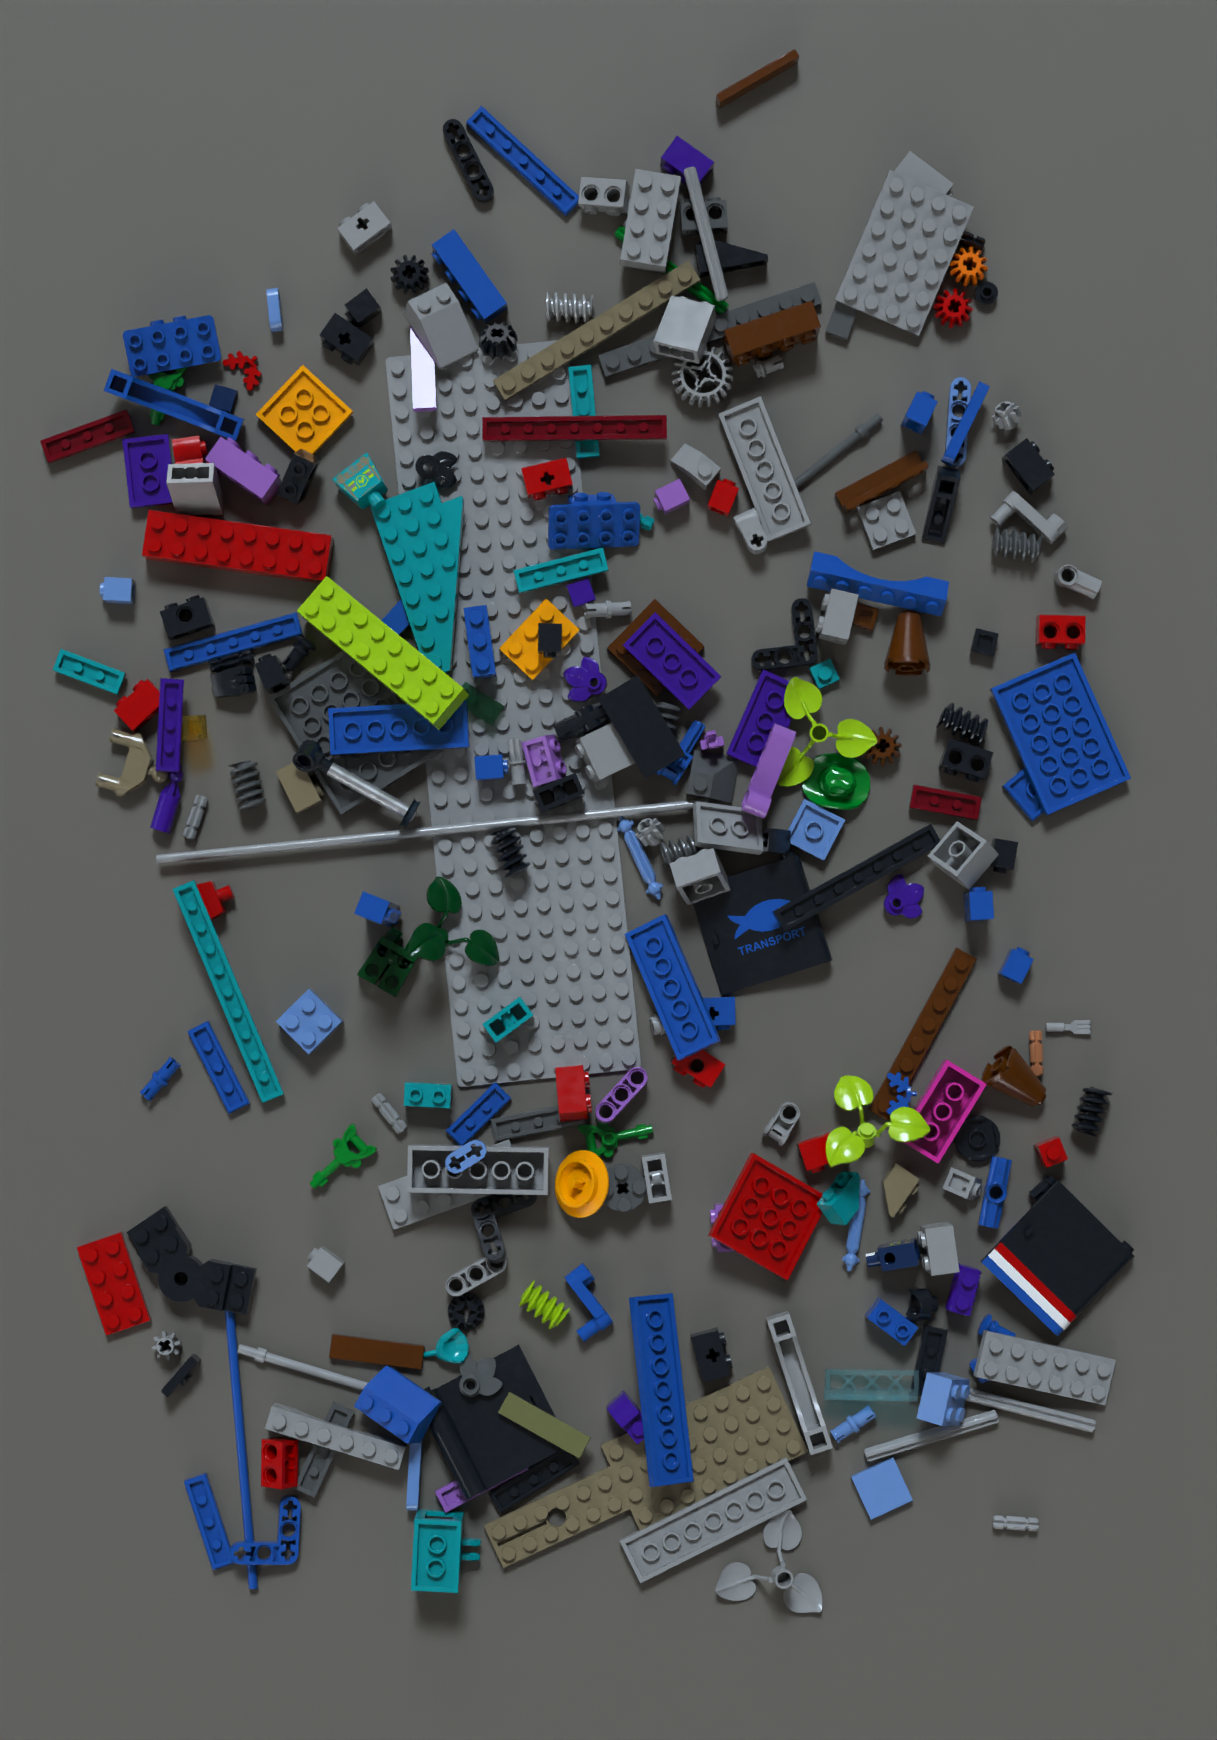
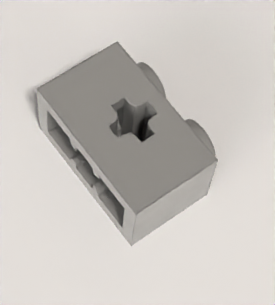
[337,201,392,256]
[641,1152,672,1204]

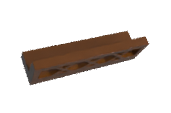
[835,450,929,514]

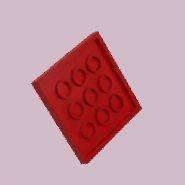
[708,1153,823,1280]

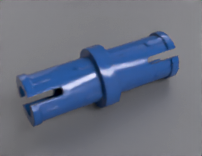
[140,1057,181,1101]

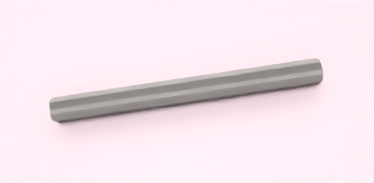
[684,167,728,301]
[966,1388,1096,1433]
[864,1410,999,1462]

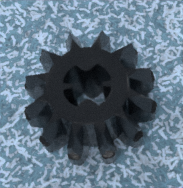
[391,255,429,294]
[478,321,518,360]

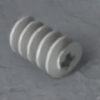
[546,292,593,324]

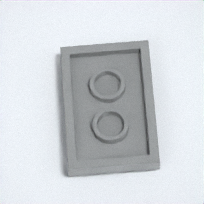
[693,801,764,855]

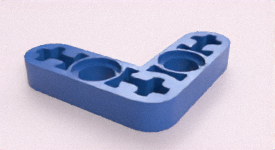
[230,1495,301,1565]

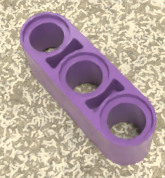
[595,1067,648,1124]

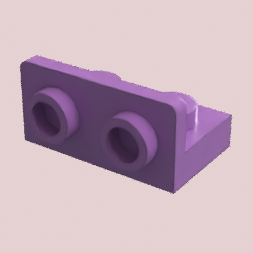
[522,734,567,787]

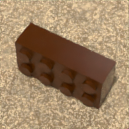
[722,301,821,367]

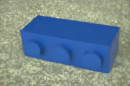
[464,605,497,680]

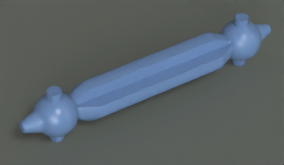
[617,816,663,900]
[842,1179,870,1271]

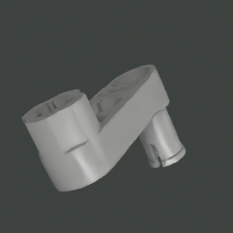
[990,491,1068,544]

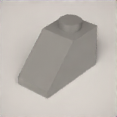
[670,443,721,490]

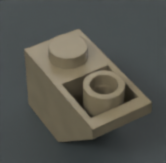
[881,1162,920,1217]

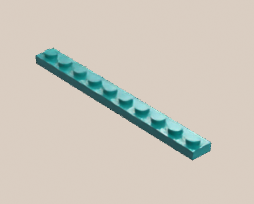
[172,880,284,1103]

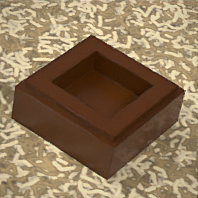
[852,602,879,632]

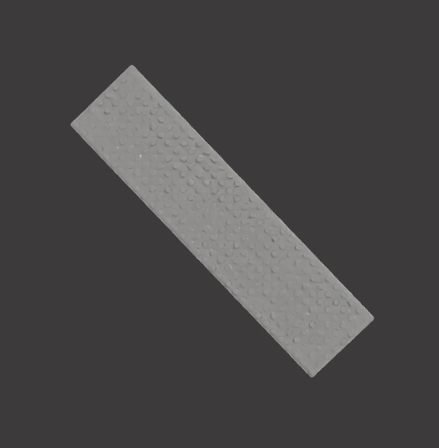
[386,340,641,1087]

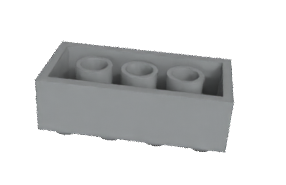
[620,169,681,273]

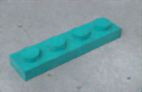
[568,365,600,459]
[513,548,609,594]

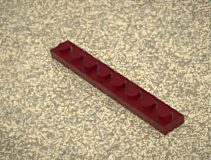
[482,415,667,442]

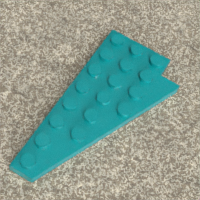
[370,482,464,673]

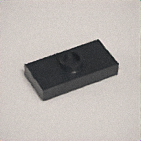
[161,1354,201,1397]

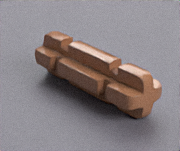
[1029,1030,1044,1076]

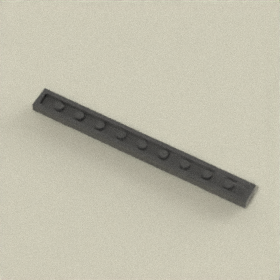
[598,282,822,378]

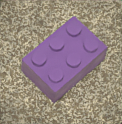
[205,437,282,506]

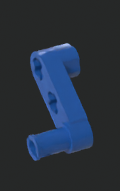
[564,1263,614,1342]

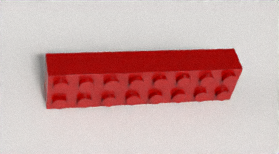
[142,510,334,584]

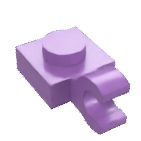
[699,730,724,751]

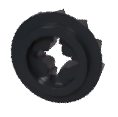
[447,1293,485,1331]

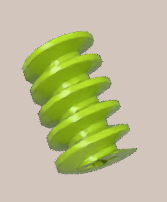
[519,1280,571,1329]

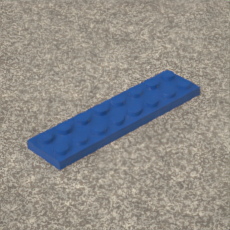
[629,1293,694,1487]

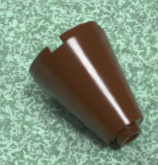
[884,610,930,676]
[981,1046,1046,1107]

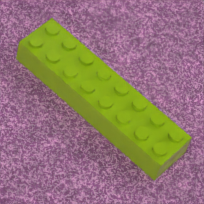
[297,576,469,730]

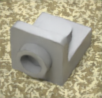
[942,1167,982,1201]

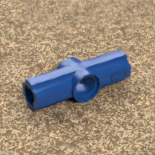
[978,1156,1012,1229]

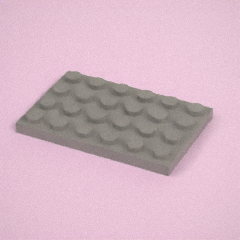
[834,170,974,336]

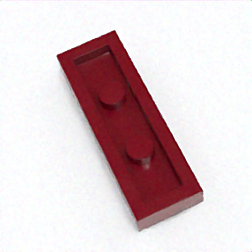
[909,785,982,820]

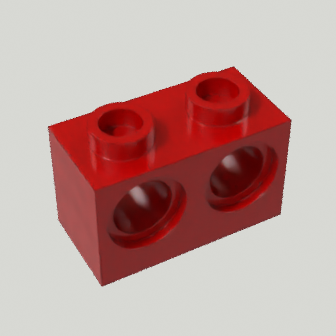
[1036,615,1086,650]
[261,1437,298,1489]

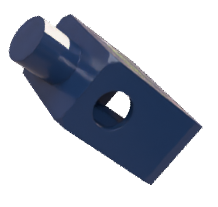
[866,1237,921,1271]

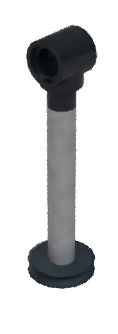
[293,740,421,829]

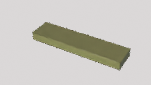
[498,1392,591,1459]

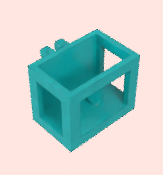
[411,1509,481,1593]

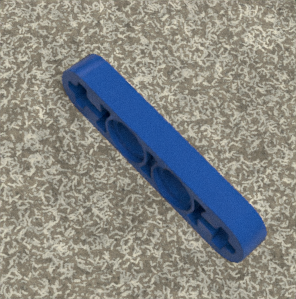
[941,381,990,466]

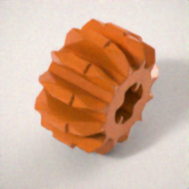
[949,247,988,287]

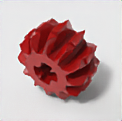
[933,289,973,329]

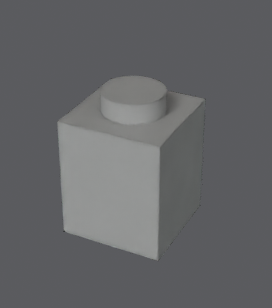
[307,1245,344,1283]

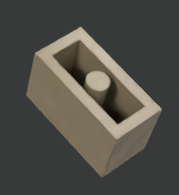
[276,763,324,814]

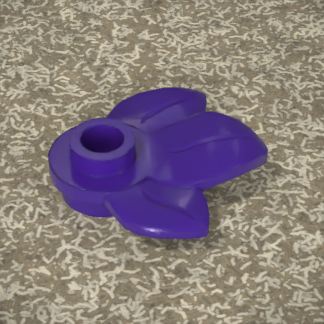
[563,657,607,702]
[883,874,924,919]

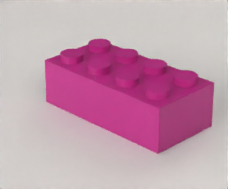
[903,1059,987,1164]

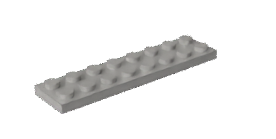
[620,1457,807,1583]

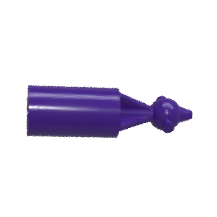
[150,765,183,834]

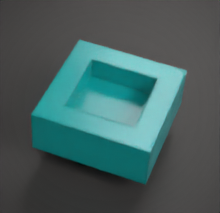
[809,659,840,689]

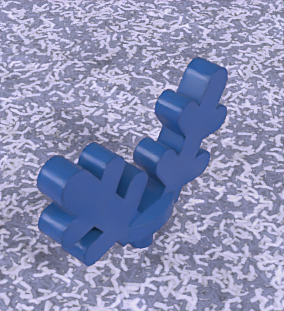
[887,1072,917,1114]

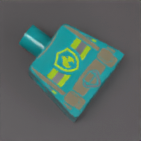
[332,452,388,510]

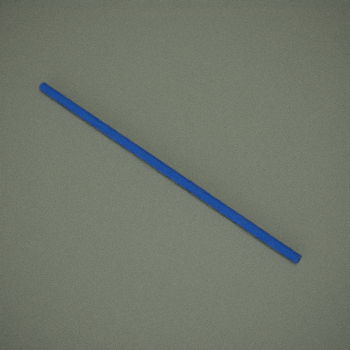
[225,1311,258,1589]

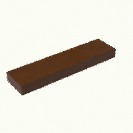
[716,49,799,109]
[329,1334,425,1369]

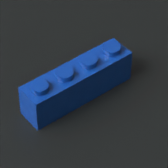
[431,229,508,324]

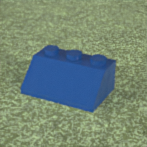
[354,1365,442,1444]

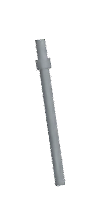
[237,1344,368,1391]

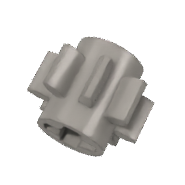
[992,401,1022,430]
[635,818,666,846]
[152,1330,182,1360]

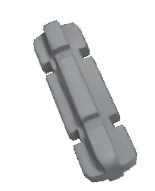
[183,795,208,840]
[371,1093,407,1134]
[992,1515,1039,1531]

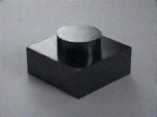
[970,628,999,657]

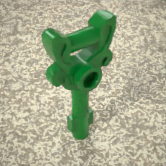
[148,367,188,426]
[578,1122,653,1157]
[309,1123,377,1190]

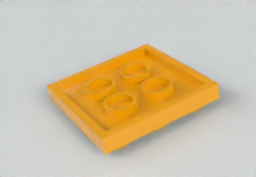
[256,365,354,455]

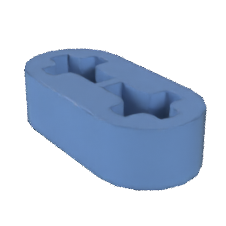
[266,288,283,332]
[445,1140,487,1173]

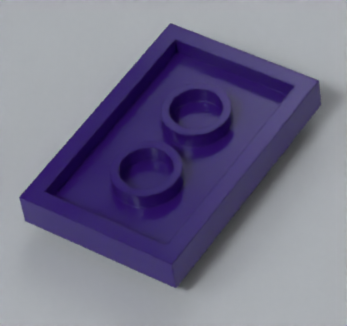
[122,434,173,509]

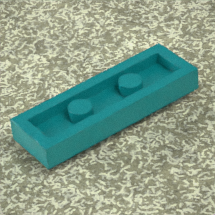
[53,649,126,695]

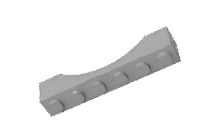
[766,1311,833,1455]
[265,1403,407,1470]

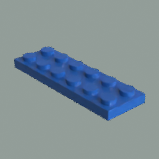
[328,700,470,755]
[625,914,721,1061]

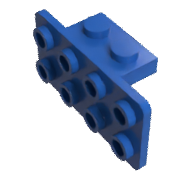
[123,315,221,377]
[548,492,640,550]

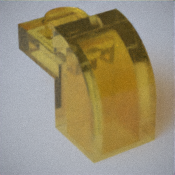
[181,715,207,743]

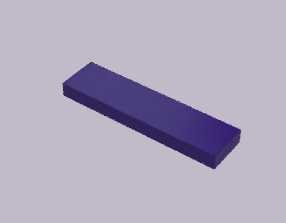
[155,678,184,773]

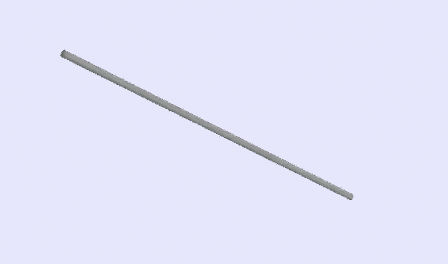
[156,798,709,864]

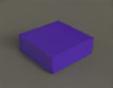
[566,578,596,608]

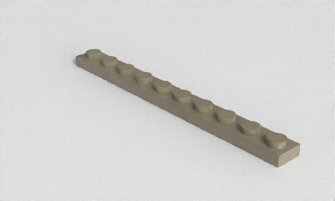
[493,260,700,401]

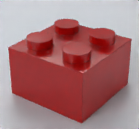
[555,1065,592,1122]

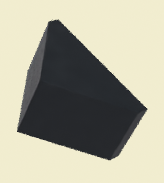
[762,828,791,854]

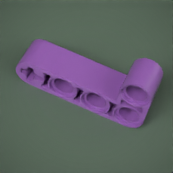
[741,723,796,819]

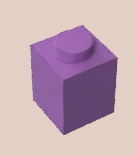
[653,479,690,515]

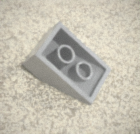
[404,283,479,370]

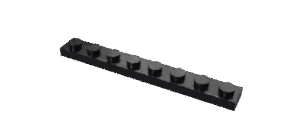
[772,824,940,932]

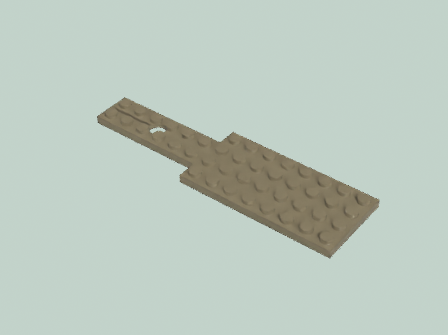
[484,1366,808,1568]

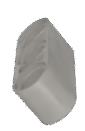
[445,1251,508,1296]

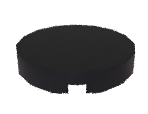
[954,1115,1000,1161]

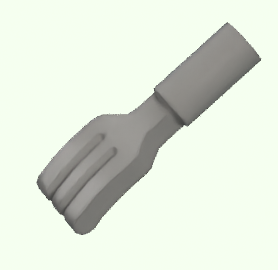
[1045,1020,1091,1034]

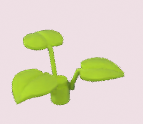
[777,677,877,786]
[826,1075,930,1167]

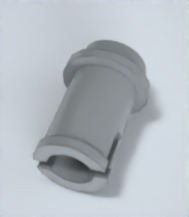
[753,354,784,378]

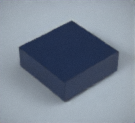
[209,384,238,414]

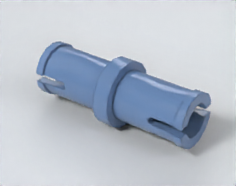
[830,1405,877,1443]

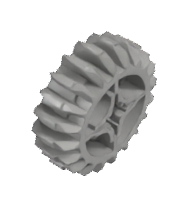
[672,345,734,407]

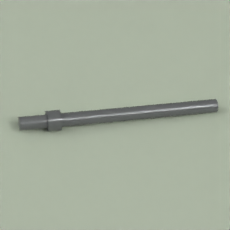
[795,414,883,488]

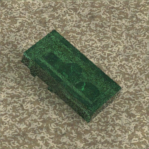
[462,682,504,726]

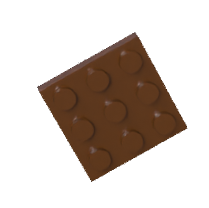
[607,599,704,697]

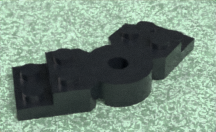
[127,1206,257,1315]

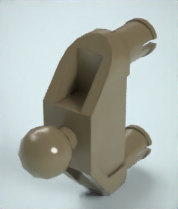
[95,728,169,797]

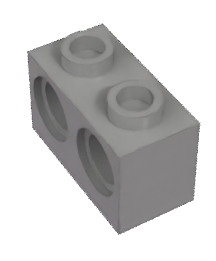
[578,177,630,216]

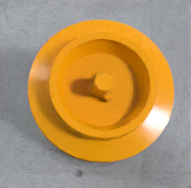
[555,1150,609,1218]

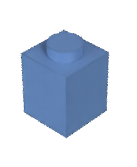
[100,577,136,604]

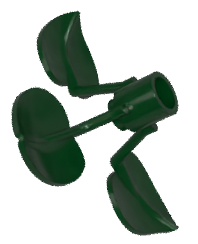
[408,877,500,966]

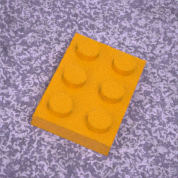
[499,599,580,681]

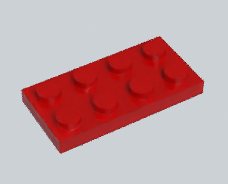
[77,1232,151,1336]

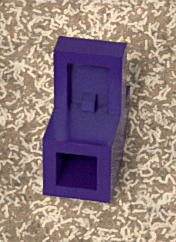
[606,1390,644,1445]

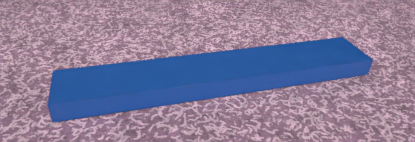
[466,106,579,216]
[163,612,303,672]

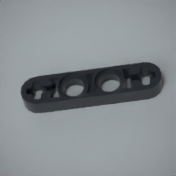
[443,119,494,203]

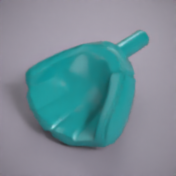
[423,1328,469,1364]

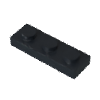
[909,1324,948,1396]

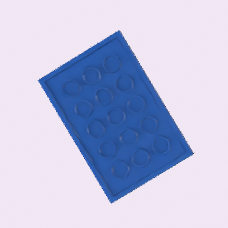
[990,652,1131,815]

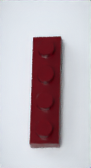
[40,409,136,464]

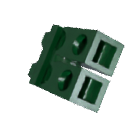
[357,927,418,998]

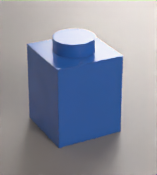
[474,754,508,781]
[998,947,1034,984]

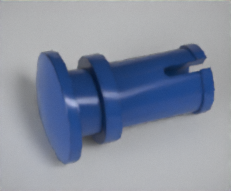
[978,1314,1015,1337]

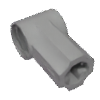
[1054,564,1102,599]

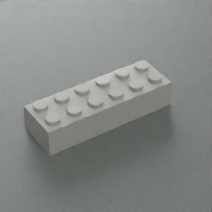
[407,1144,549,1195]

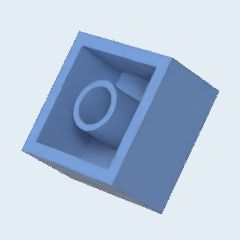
[276,989,344,1054]
[917,1372,970,1426]

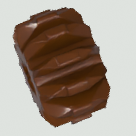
[865,727,902,767]

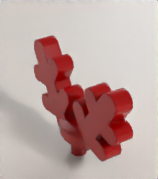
[222,351,262,391]

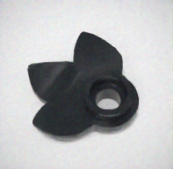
[415,451,458,488]

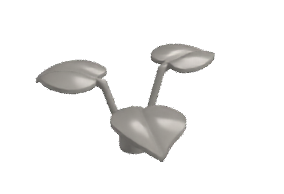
[715,1509,822,1613]

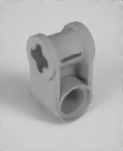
[733,508,767,555]
[762,1101,800,1147]

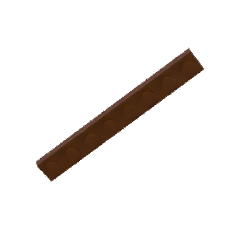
[868,948,977,1121]

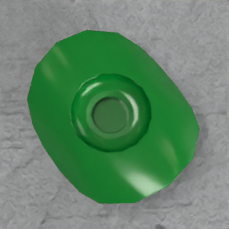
[802,753,870,810]

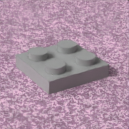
[856,491,916,551]

